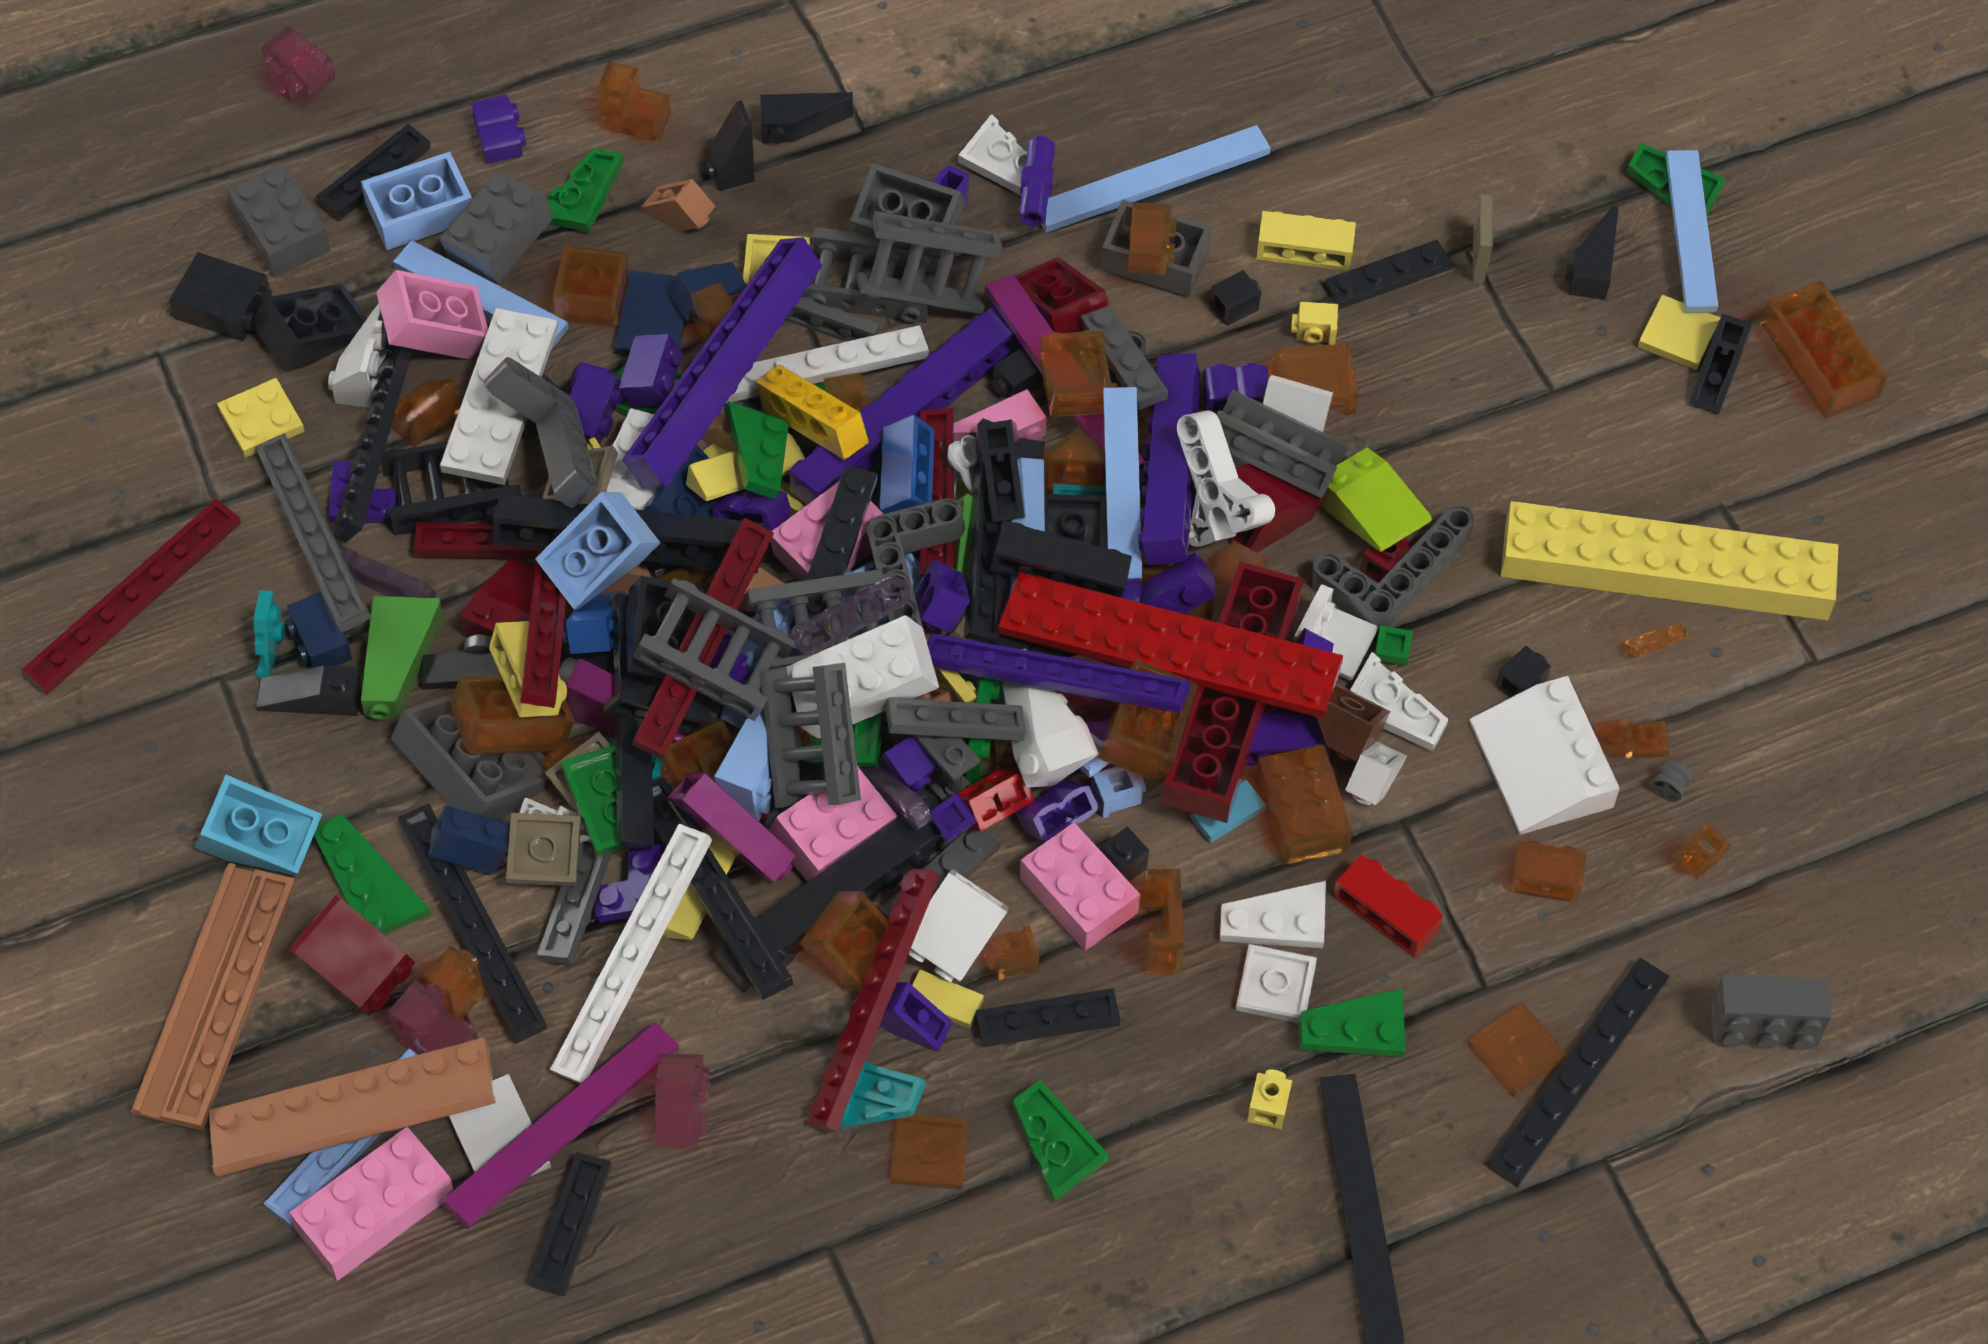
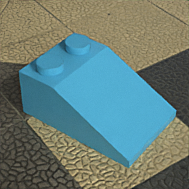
[194,775,322,876]

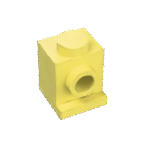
[1291,302,1338,348]
[1247,1070,1292,1130]

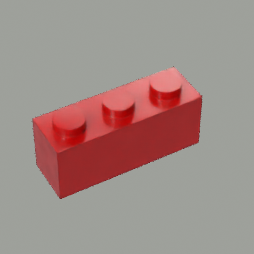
[1333,854,1443,958]

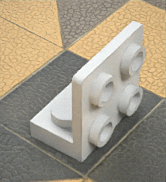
[1293,584,1378,680]

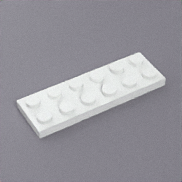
[440,308,559,485]

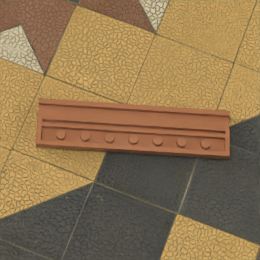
[131,863,297,1131]
[209,1038,496,1177]

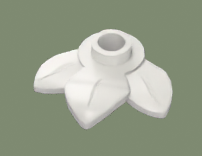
[947,435,977,493]

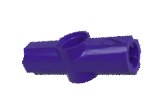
[1019,136,1055,227]

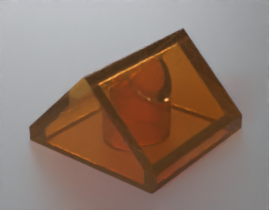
[391,378,461,447]
[1043,427,1106,494]

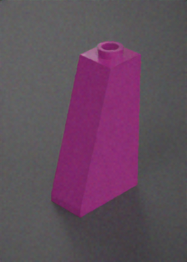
[566,659,698,759]
[667,772,796,882]

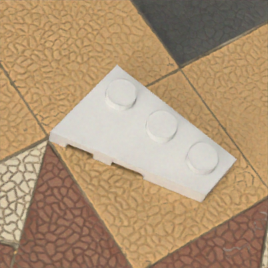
[958,114,1027,196]
[1350,652,1448,751]
[1219,881,1326,948]

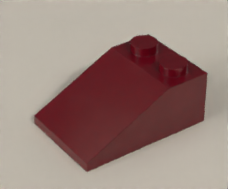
[1015,257,1109,346]
[460,558,535,638]

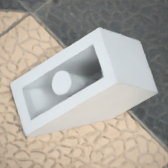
[1345,741,1407,805]

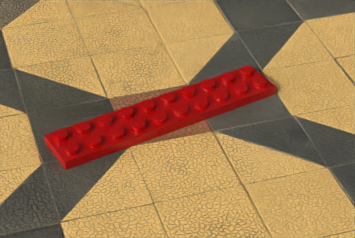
[998,572,1343,718]

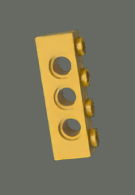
[755,364,869,460]

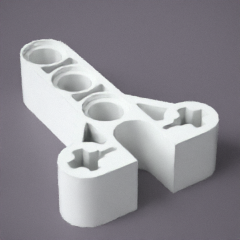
[1177,410,1275,547]

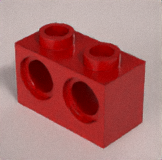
[948,767,1035,831]

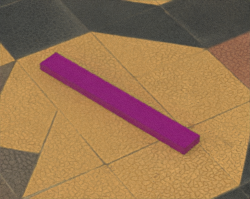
[985,274,1145,471]
[443,1022,679,1229]

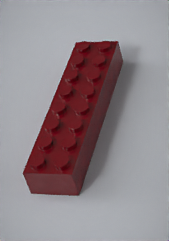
[1161,561,1304,823]

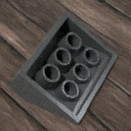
[391,685,553,821]

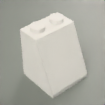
[909,869,1009,982]

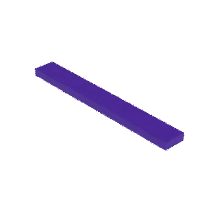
[927,633,1191,713]

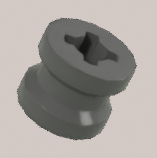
[1651,759,1693,802]

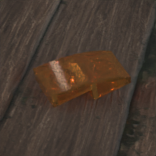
[1596,719,1669,758]

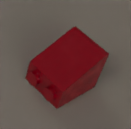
[1227,464,1325,559]
[289,895,416,1016]

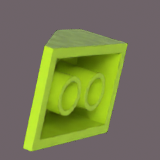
[1321,447,1432,552]

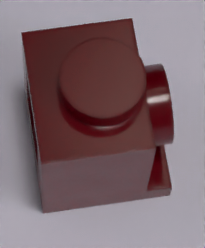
[1360,538,1411,583]

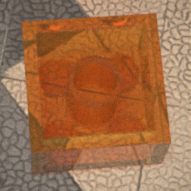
[553,245,629,326]
[799,891,889,991]

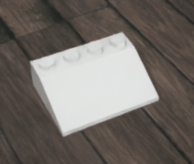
[1469,676,1620,835]

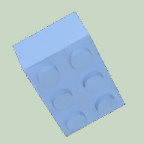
[361,152,472,250]

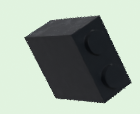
[169,252,272,341]

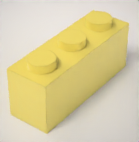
[1256,211,1356,271]
[489,621,567,717]

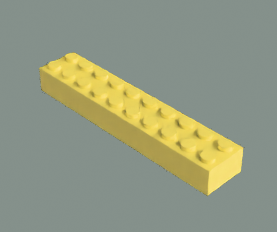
[1500,501,1839,620]

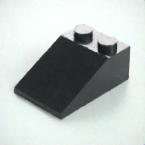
[252,283,367,370]
[1044,494,1107,549]
[625,576,706,680]

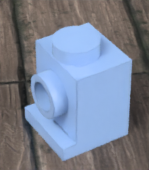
[1091,762,1146,818]

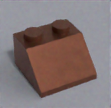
[1316,683,1391,762]

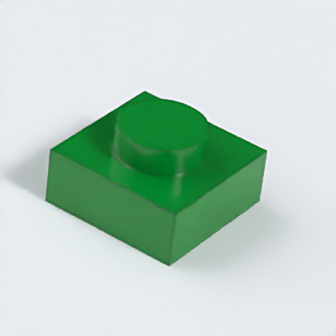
[1375,625,1413,666]

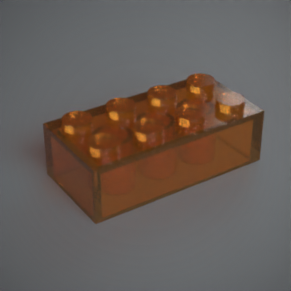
[1760,280,1888,419]

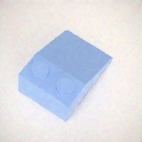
[536,492,660,610]
[714,707,774,822]

